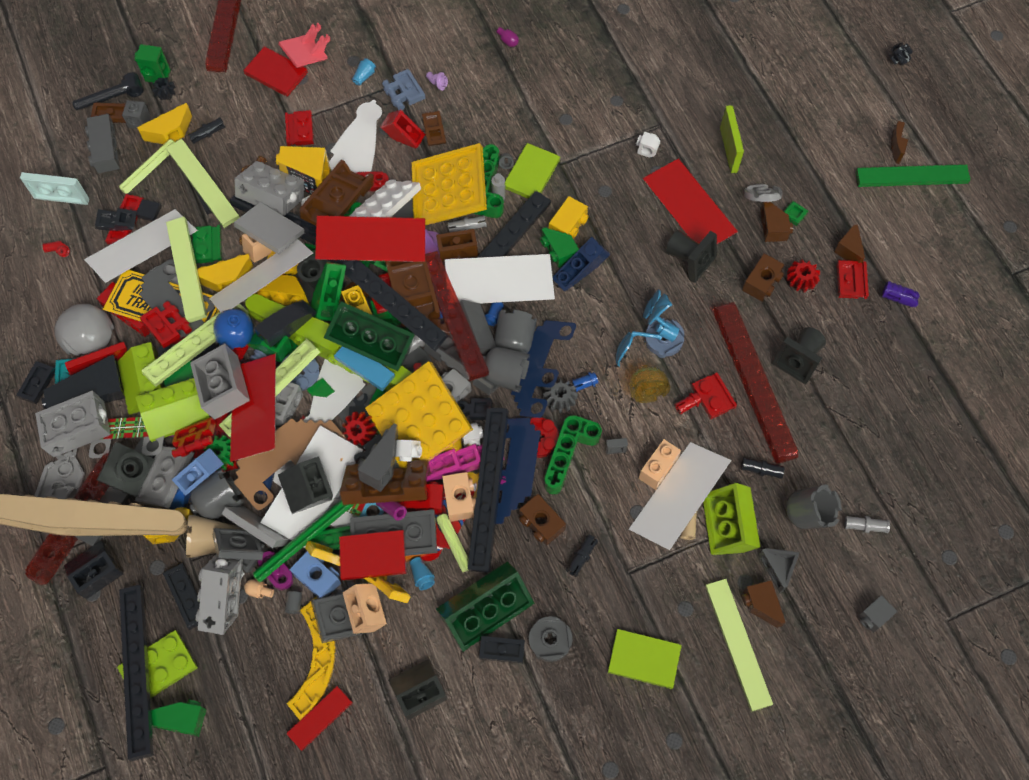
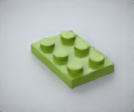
[117,630,198,698]

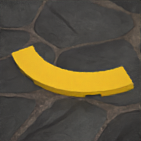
[305,541,411,603]
[287,596,336,720]

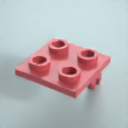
[279,23,330,68]

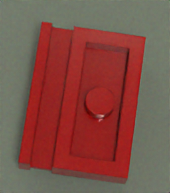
[285,110,314,146]
[837,260,869,299]
[691,372,737,420]

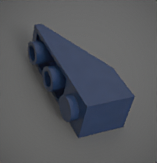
[552,237,610,292]

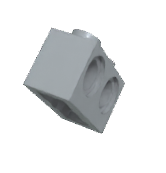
[275,382,303,427]

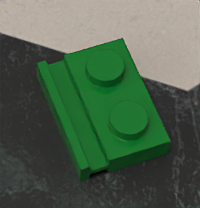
[192,225,222,264]

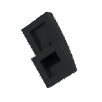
[95,208,137,231]

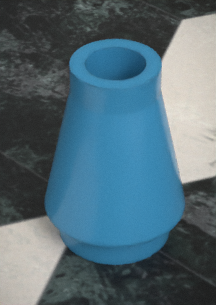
[352,58,376,86]
[410,557,435,590]

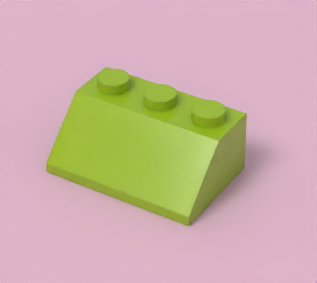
[118,342,165,415]
[135,378,210,442]
[703,483,760,555]

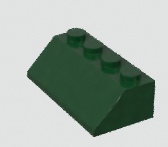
[324,301,416,371]
[436,561,535,652]

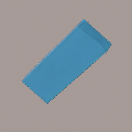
[334,347,395,391]

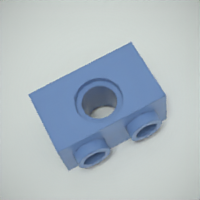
[172,448,224,496]
[289,551,341,598]

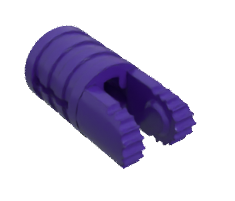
[881,281,920,308]

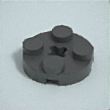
[529,616,572,662]

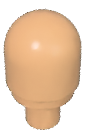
[244,579,274,598]

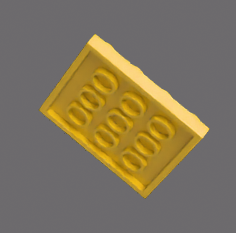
[411,143,487,226]
[365,361,473,469]

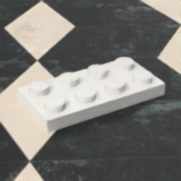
[350,180,421,218]

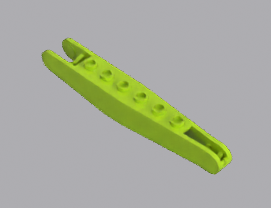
[245,294,412,391]

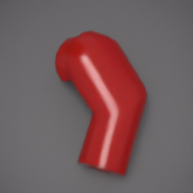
[42,241,70,257]

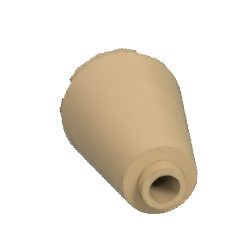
[186,515,241,558]

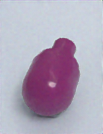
[496,27,519,47]

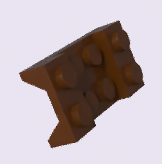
[299,160,374,226]
[385,259,440,327]
[340,460,431,505]

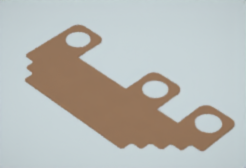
[234,418,346,510]

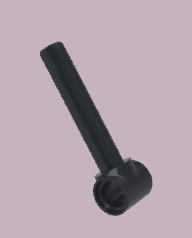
[72,72,144,111]

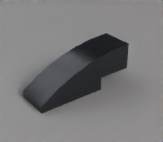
[254,300,317,348]

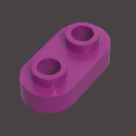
[258,551,294,590]

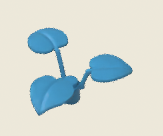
[616,289,680,367]

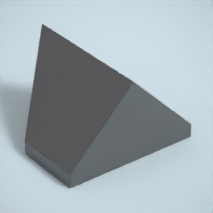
[758,548,800,593]

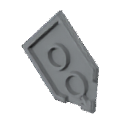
[34,451,85,499]

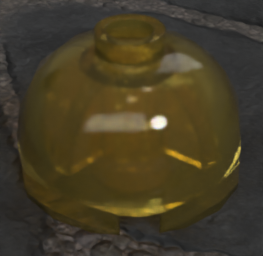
[629,365,670,403]

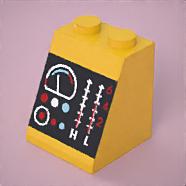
[276,146,331,195]

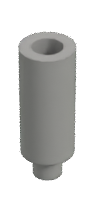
[492,173,505,200]

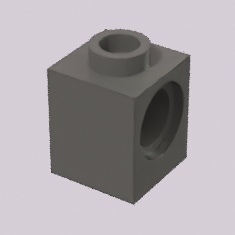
[122,100,151,129]
[858,595,897,633]

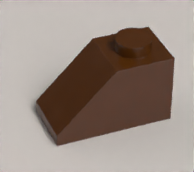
[760,202,793,242]
[742,580,785,628]

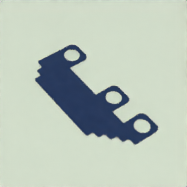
[511,320,576,418]
[496,418,541,524]

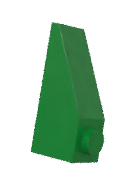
[311,262,346,321]
[151,700,207,737]

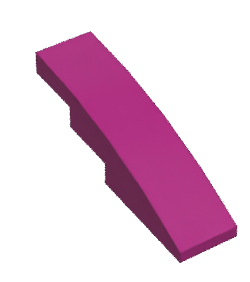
[426,444,504,482]

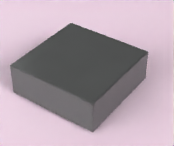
[605,438,628,454]

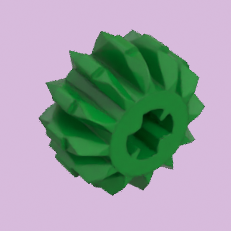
[203,435,234,470]

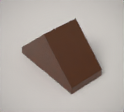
[834,224,865,263]

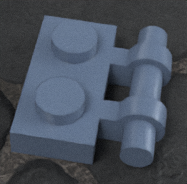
[382,69,425,110]

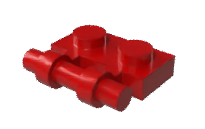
[140,301,192,348]
[171,417,216,458]

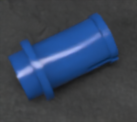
[485,302,504,326]
[572,372,598,392]

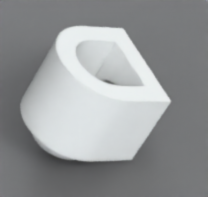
[636,132,660,157]
[462,423,483,448]
[395,440,422,462]

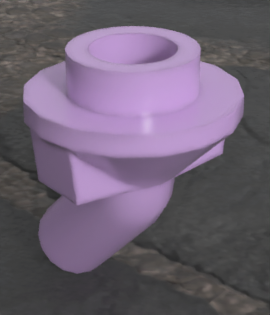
[426,72,448,91]

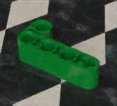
[473,144,504,218]
[544,415,602,495]

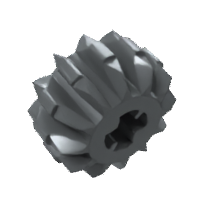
[543,378,578,414]

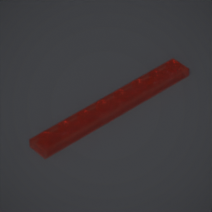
[425,251,489,381]

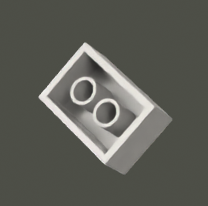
[190,344,250,419]

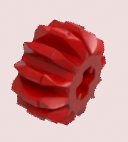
[786,259,820,293]
[341,411,377,446]

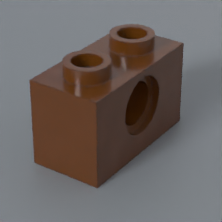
[436,229,478,263]
[742,253,784,302]
[519,494,566,546]

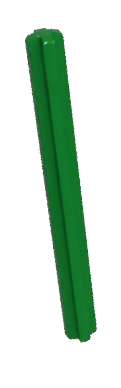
[253,500,355,582]

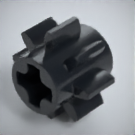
[889,42,913,65]
[152,77,176,100]

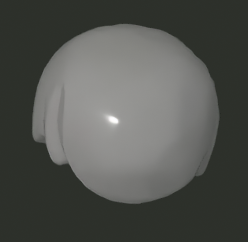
[54,304,114,356]

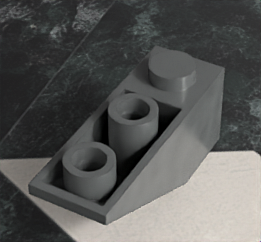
[358,423,398,492]

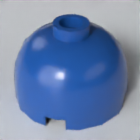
[213,309,254,349]

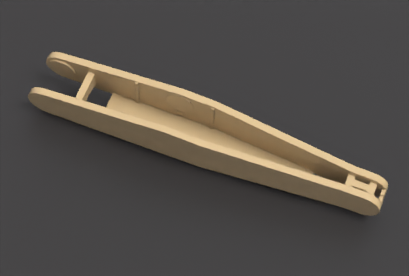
[0,494,188,536]

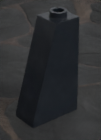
[41,355,125,409]

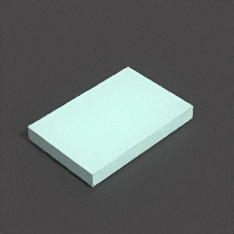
[20,172,89,205]

